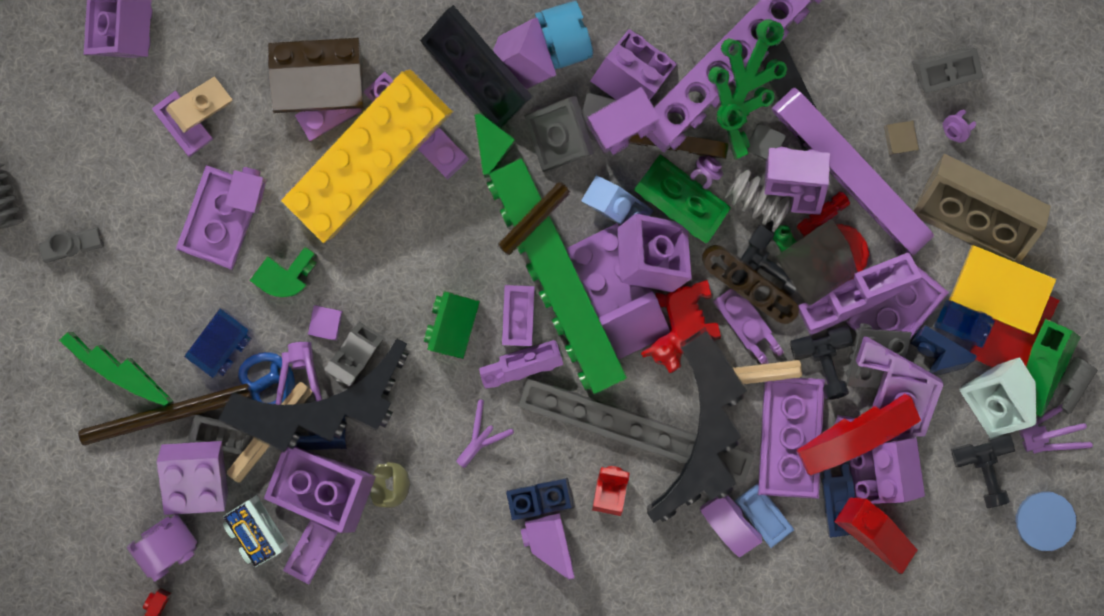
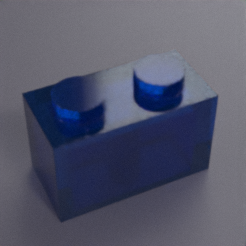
[184,308,252,378]

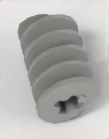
[724,170,790,232]

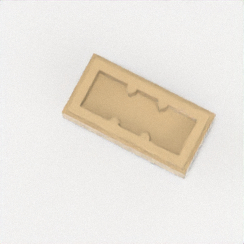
[166,76,232,133]

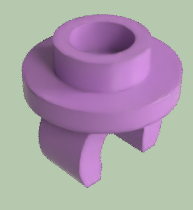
[943,109,976,143]
[690,156,723,189]

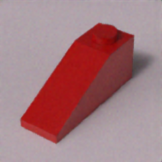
[834,497,918,574]

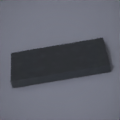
[420,5,532,129]

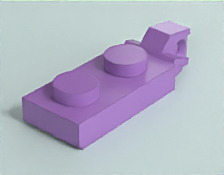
[479,340,564,389]

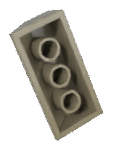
[913,154,1051,264]

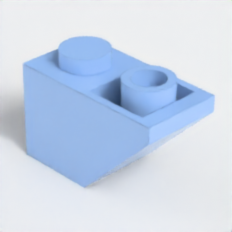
[581,175,653,225]

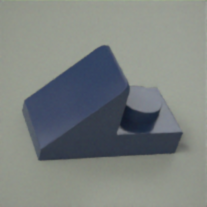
[910,325,977,376]

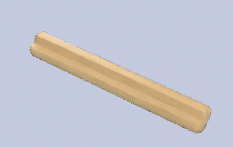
[227,382,312,483]

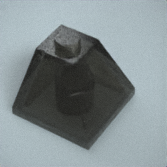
[775,218,858,307]

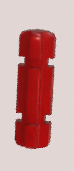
[797,192,850,237]

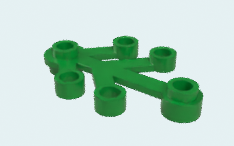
[708,19,787,131]

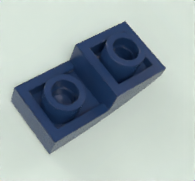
[506,477,574,520]

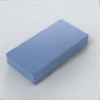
[734,482,794,548]

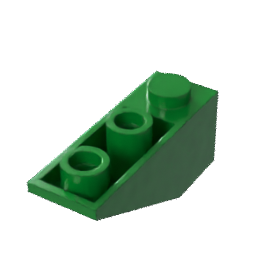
[1026,319,1081,417]

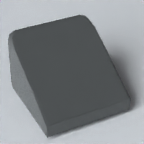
[747,123,786,161]

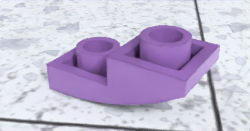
[700,495,762,558]

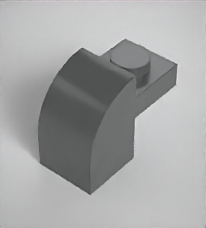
[325,322,384,386]

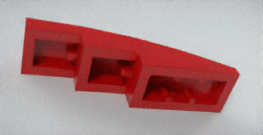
[796,394,921,476]

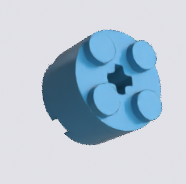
[535,0,593,69]

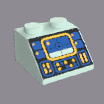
[223,495,288,567]

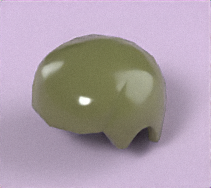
[370,462,410,508]

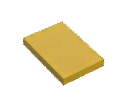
[949,245,1056,335]

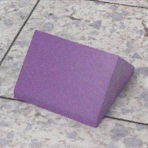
[493,18,556,89]

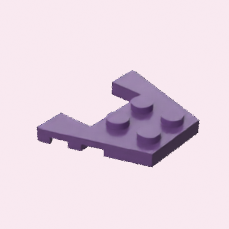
[834,337,943,439]

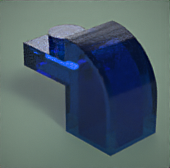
[934,300,995,348]

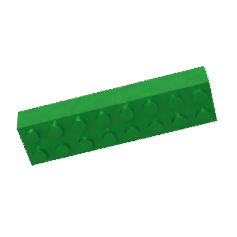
[486,158,627,394]

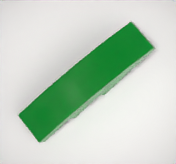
[59,332,173,406]

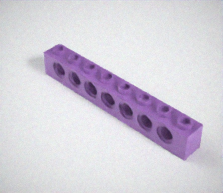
[646,0,822,153]

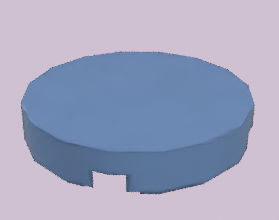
[1016,492,1076,551]

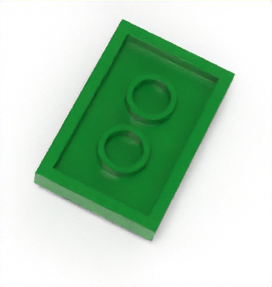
[634,154,731,244]

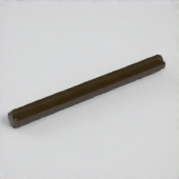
[78,384,252,446]

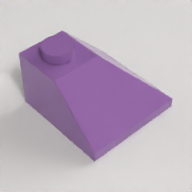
[521,513,574,579]

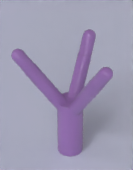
[456,399,514,468]

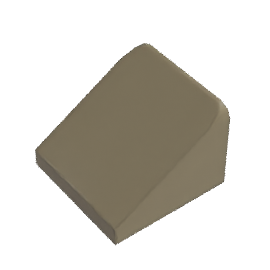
[884,121,919,155]

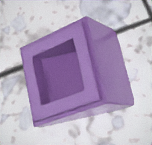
[308,305,343,340]

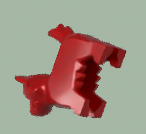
[641,280,721,373]

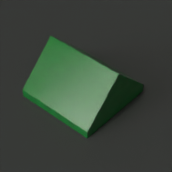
[474,114,515,178]

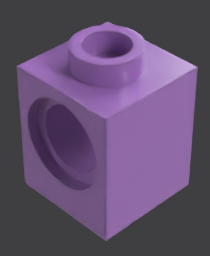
[225,167,267,214]

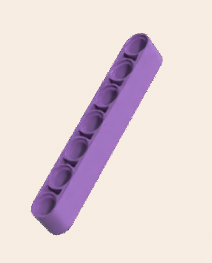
[772,88,934,257]

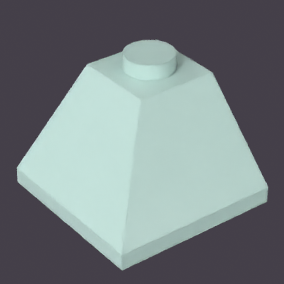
[959,357,1036,438]

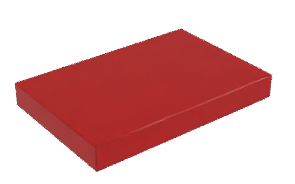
[970,296,1060,368]

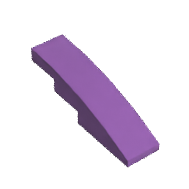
[798,252,922,335]

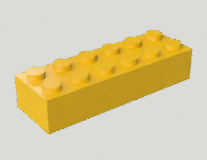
[281,69,453,243]

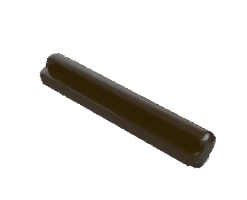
[498,182,570,255]

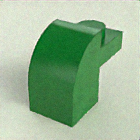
[249,247,317,297]

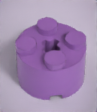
[126,514,198,582]

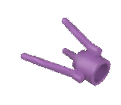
[276,342,322,404]
[1019,404,1093,454]

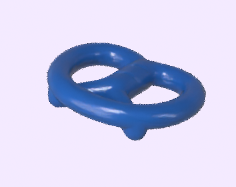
[238,352,296,404]

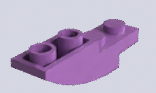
[364,72,469,180]

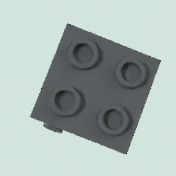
[846,323,912,387]

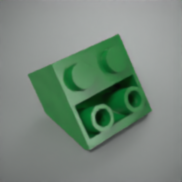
[423,291,480,359]

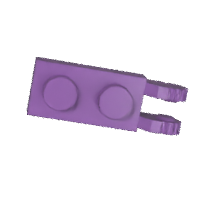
[712,288,784,364]

